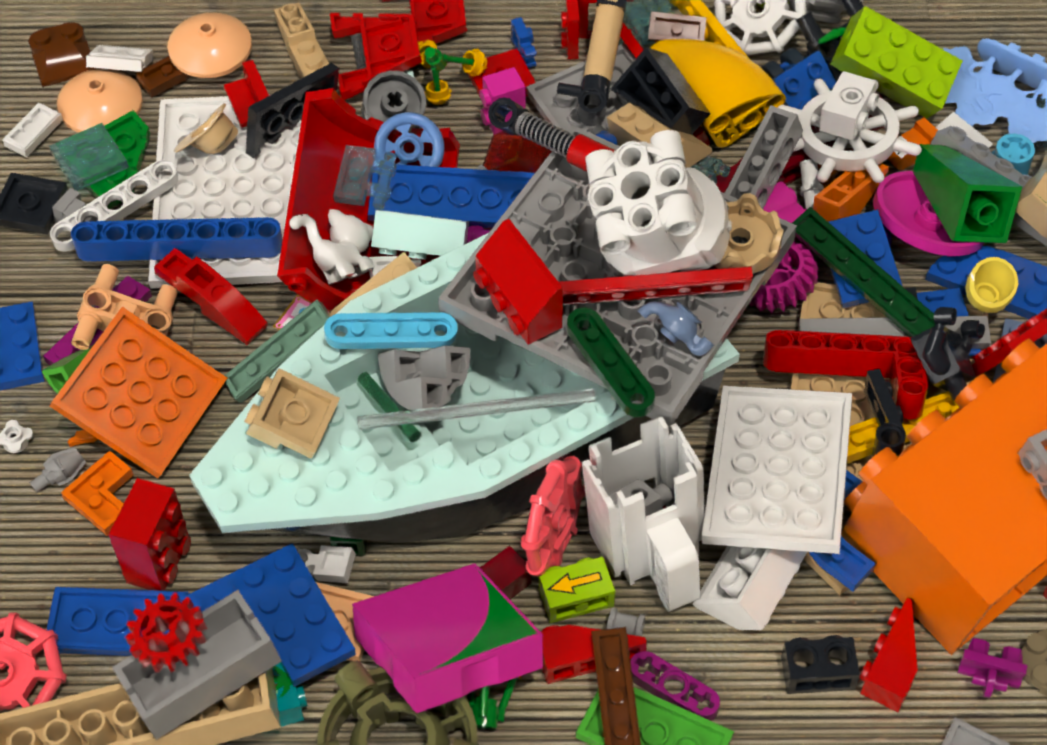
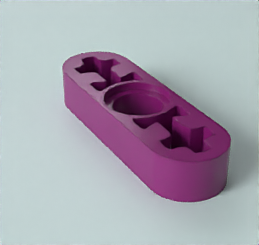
[630,651,720,721]

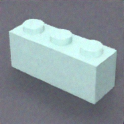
[371,210,469,259]

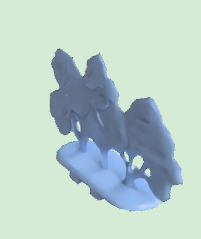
[943,38,1047,144]

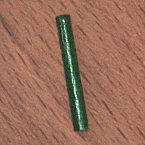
[358,372,421,442]

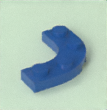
[809,470,876,592]

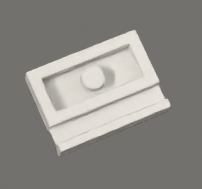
[86,45,153,72]

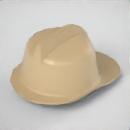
[174,103,238,154]

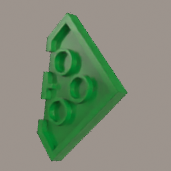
[59,110,150,209]

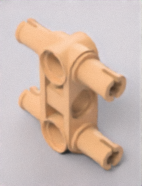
[71,264,178,350]

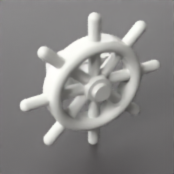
[777,71,922,183]

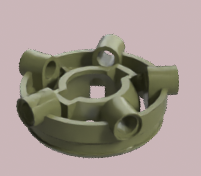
[317,661,478,745]

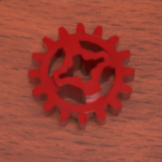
[125,593,207,672]

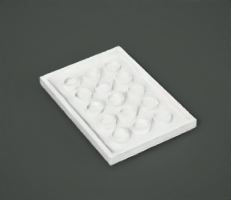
[702,386,852,554]

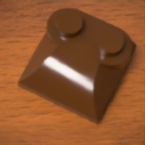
[28,22,96,87]

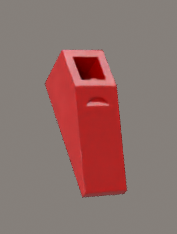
[859,598,918,713]

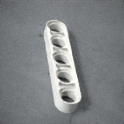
[50,159,178,252]

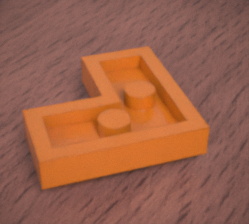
[61,451,133,536]

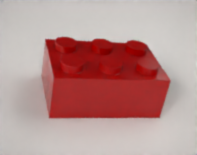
[108,478,191,591]

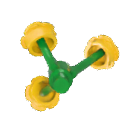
[418,40,487,105]

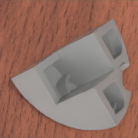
[378,345,470,410]

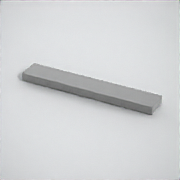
[799,316,991,349]

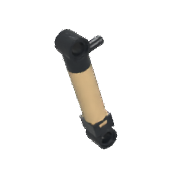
[557,0,627,126]

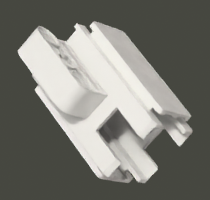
[582,416,705,612]

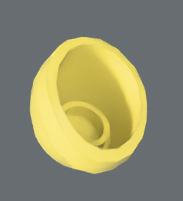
[965,257,1019,313]

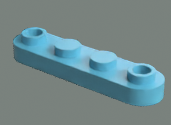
[324,312,458,349]

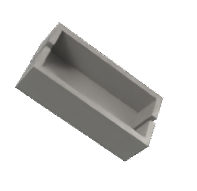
[112,590,282,740]

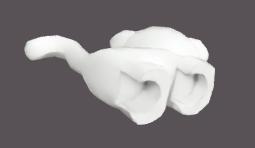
[289,209,375,285]

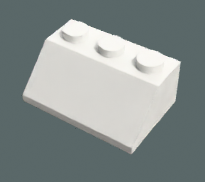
[693,546,807,630]

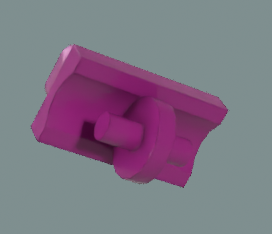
[957,637,1028,698]

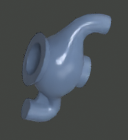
[638,300,714,356]

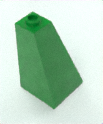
[913,144,1022,243]

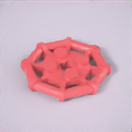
[521,456,585,577]
[0,612,67,711]

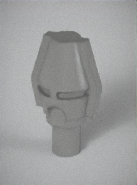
[29,446,86,492]

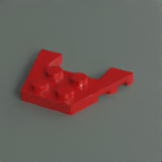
[382,0,467,44]
[330,13,422,100]

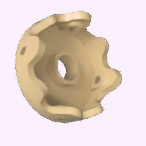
[713,193,784,274]

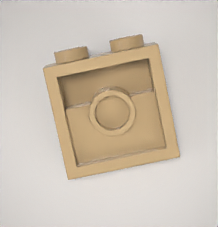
[244,368,340,459]

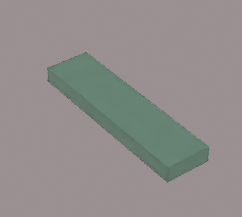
[224,299,331,403]

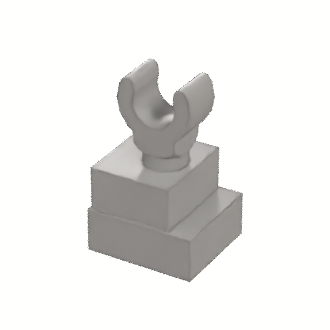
[52,188,98,223]

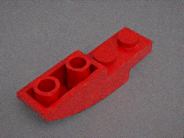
[154,248,268,345]

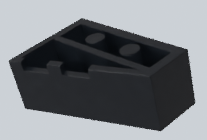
[610,47,711,135]

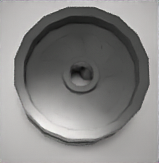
[361,70,426,132]

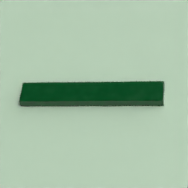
[792,207,946,337]

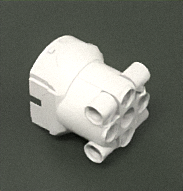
[585,130,732,276]

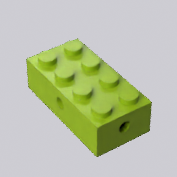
[830,6,962,119]

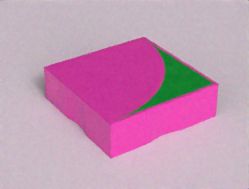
[352,563,543,714]

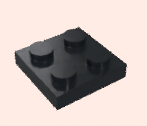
[0,172,68,234]

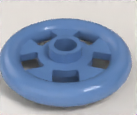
[374,112,445,167]

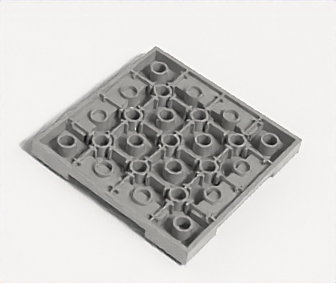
[438,125,797,427]

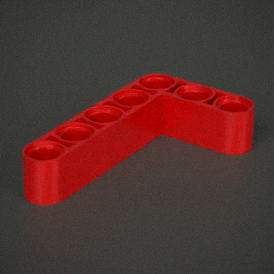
[763,330,928,419]

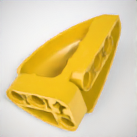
[650,39,786,148]

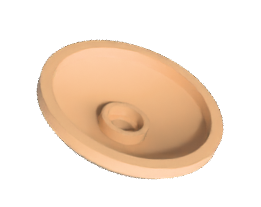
[167,12,252,78]
[57,68,143,135]

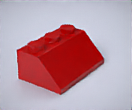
[473,219,563,345]

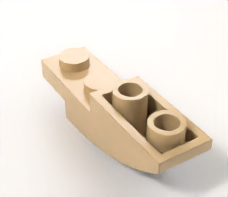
[273,3,329,79]

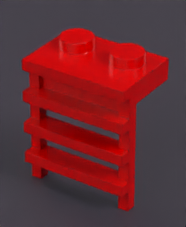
[561,0,633,60]

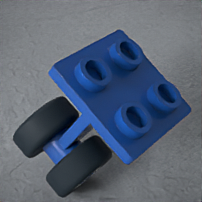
[761,48,836,110]

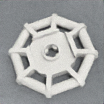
[714,0,806,56]

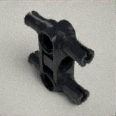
[795,0,864,82]

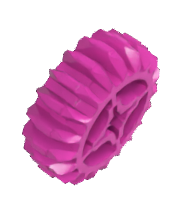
[749,240,818,313]

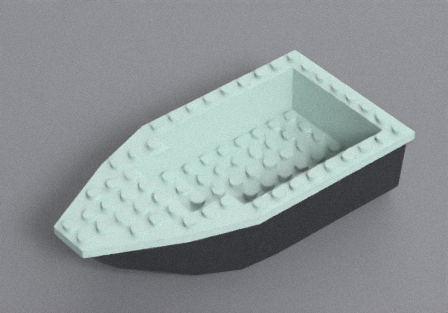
[189,233,740,543]

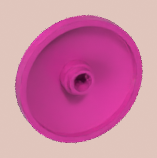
[873,171,985,256]

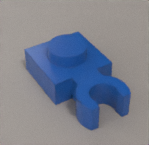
[511,17,537,68]

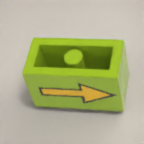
[538,557,615,623]

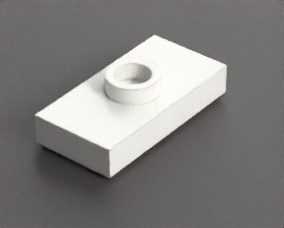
[2,103,63,157]

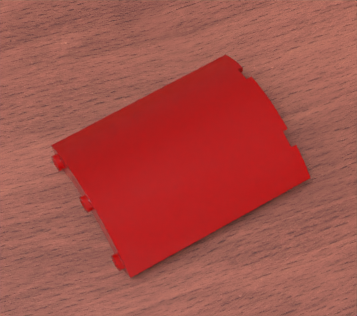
[277,88,460,311]

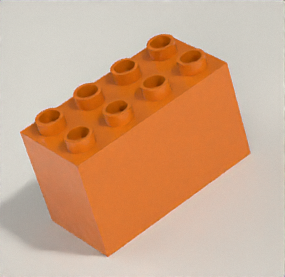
[841,339,1047,656]

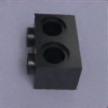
[781,635,860,694]

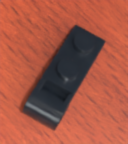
[864,369,906,457]

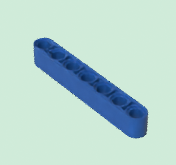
[71,217,283,261]

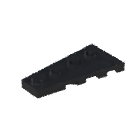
[245,63,339,159]

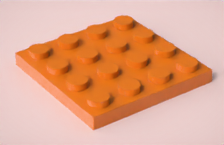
[49,307,227,478]

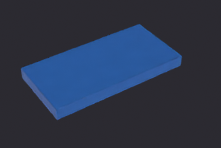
[46,587,189,656]

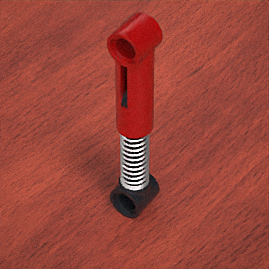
[488,97,616,172]

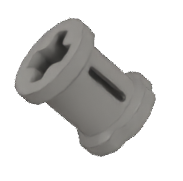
[606,607,646,636]

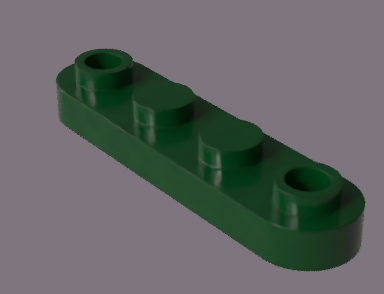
[567,308,655,417]

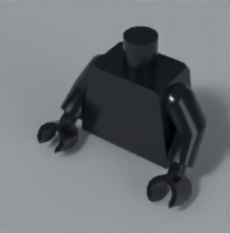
[910,307,985,403]

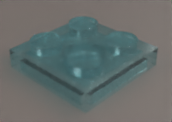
[49,123,129,191]

